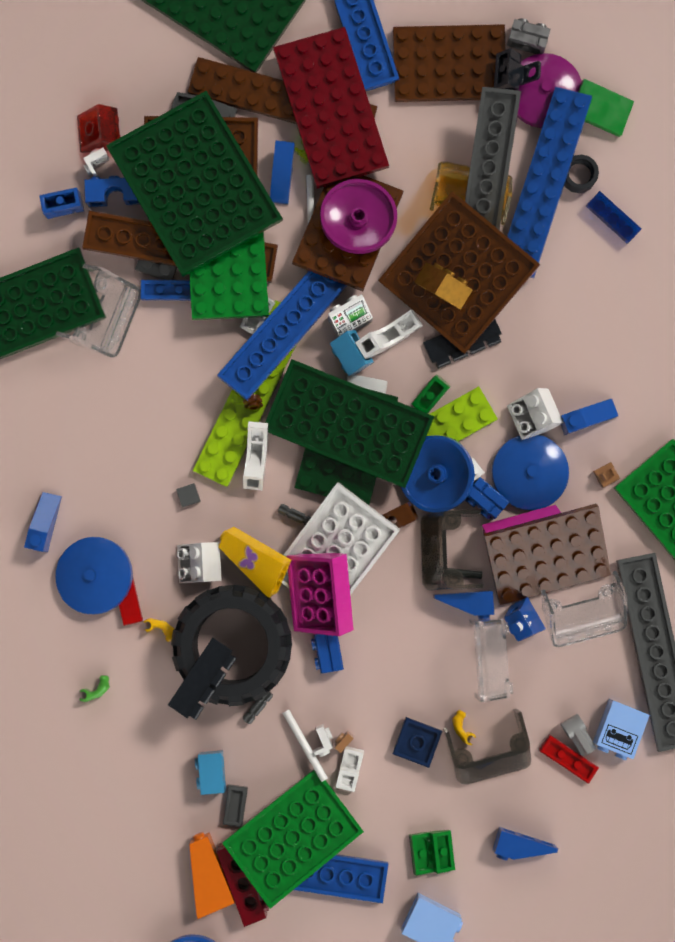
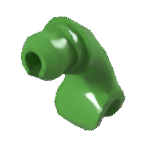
[79,675,110,702]

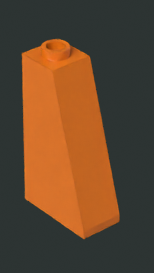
[189,832,235,919]

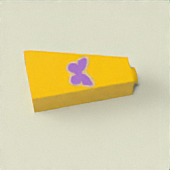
[219,527,291,598]

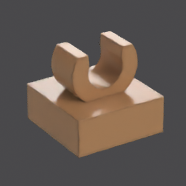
[593,462,620,488]

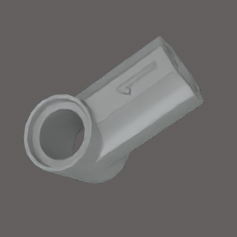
[561,714,596,756]

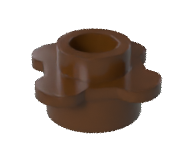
[243,394,263,410]

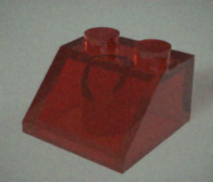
[77,104,121,153]

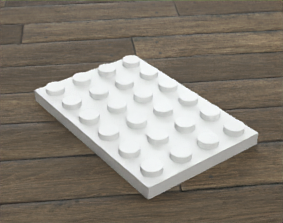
[282,482,400,595]

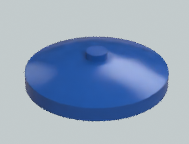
[401,435,475,513]
[492,435,569,510]
[55,537,133,614]

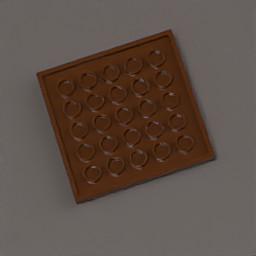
[378,191,540,354]

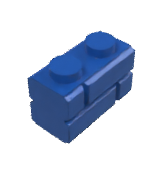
[39,187,84,219]
[465,477,509,520]
[311,634,344,674]

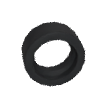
[564,154,599,193]

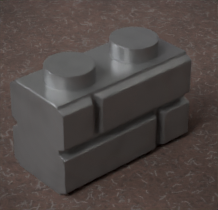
[507,18,551,54]

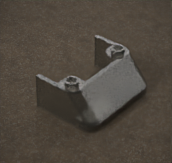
[420,510,483,590]
[443,709,531,785]

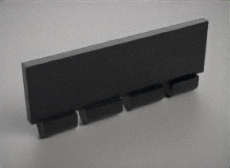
[423,320,502,369]
[168,637,237,720]

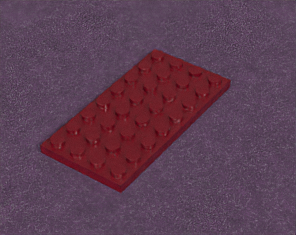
[273,27,389,189]

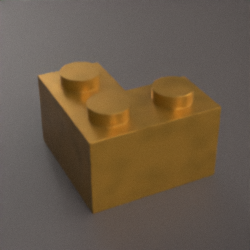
[415,262,472,310]

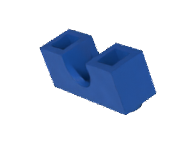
[84,176,140,207]

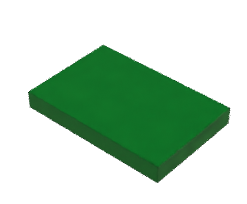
[578,79,634,137]

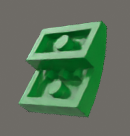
[409,830,455,876]

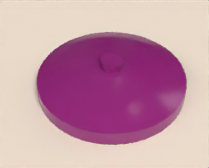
[517,53,582,128]
[320,179,397,254]

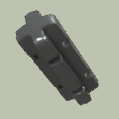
[278,504,311,525]
[243,692,273,724]

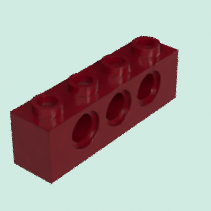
[217,845,269,927]

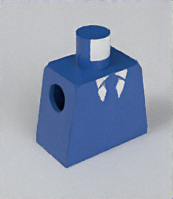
[504,597,546,642]

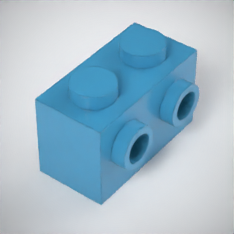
[330,330,374,376]
[195,750,226,795]

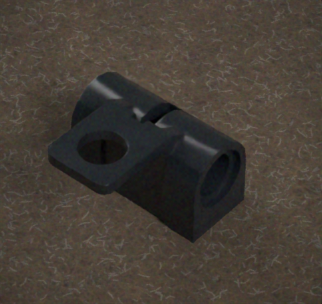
[494,48,541,91]

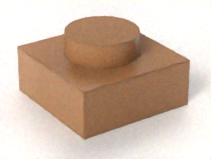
[335,731,354,753]

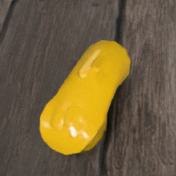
[143,618,175,642]
[452,710,476,745]

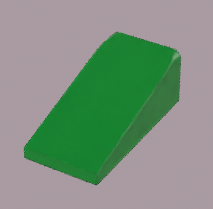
[411,374,451,413]

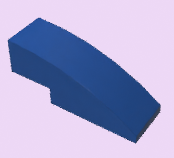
[270,140,295,204]

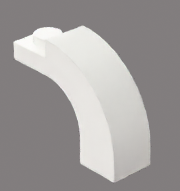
[355,309,423,359]
[243,421,268,491]

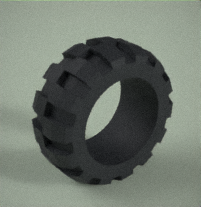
[171,585,292,707]

